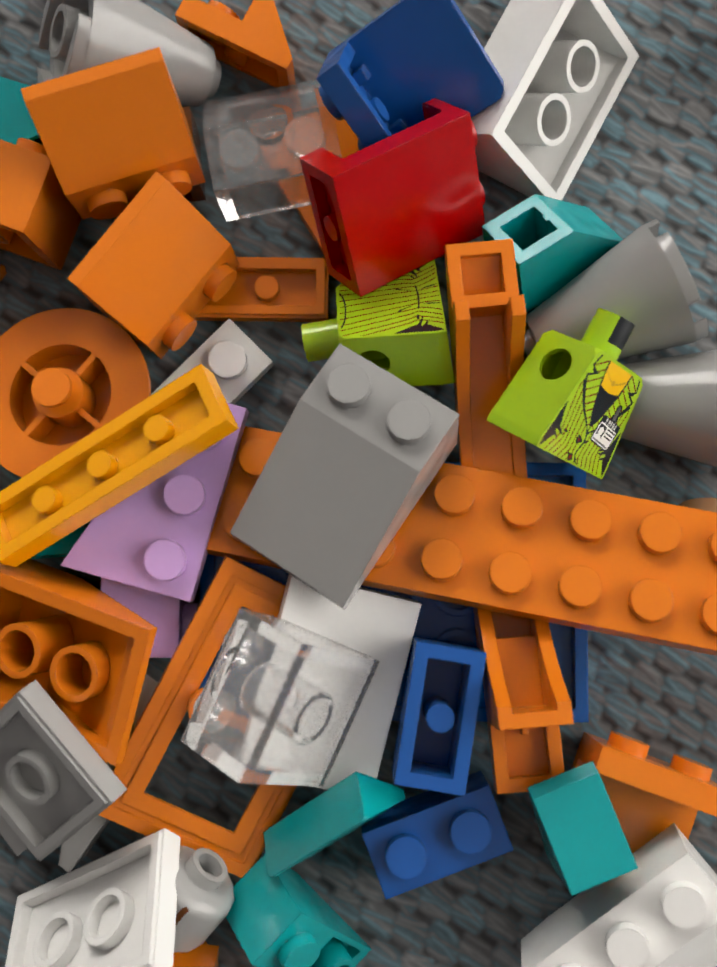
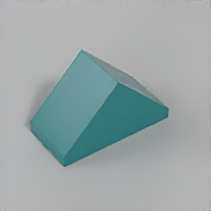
[527,761,638,896]

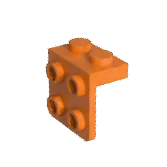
[571,731,717,854]

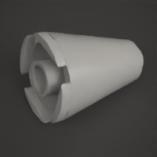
[37,0,221,107]
[524,219,709,359]
[621,349,717,468]

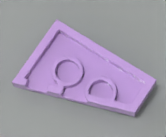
[60,403,249,602]

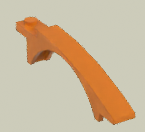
[445,239,574,794]

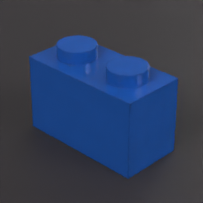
[392,637,487,796]
[362,771,514,900]

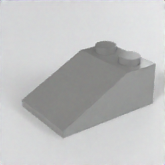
[230,344,459,610]

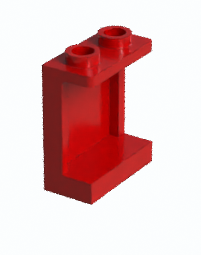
[299,98,485,297]

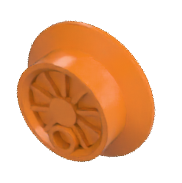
[0,308,151,478]

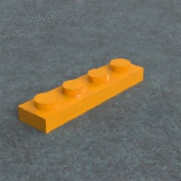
[0,364,239,567]

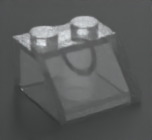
[202,80,342,222]
[180,608,380,786]

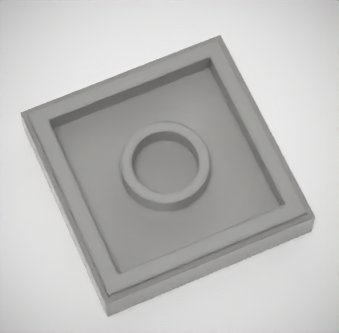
[0,680,127,861]

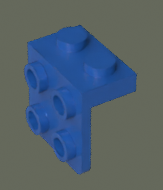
[316,0,504,150]

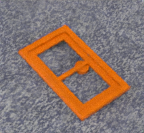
[99,555,298,878]

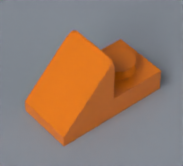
[175,0,296,95]

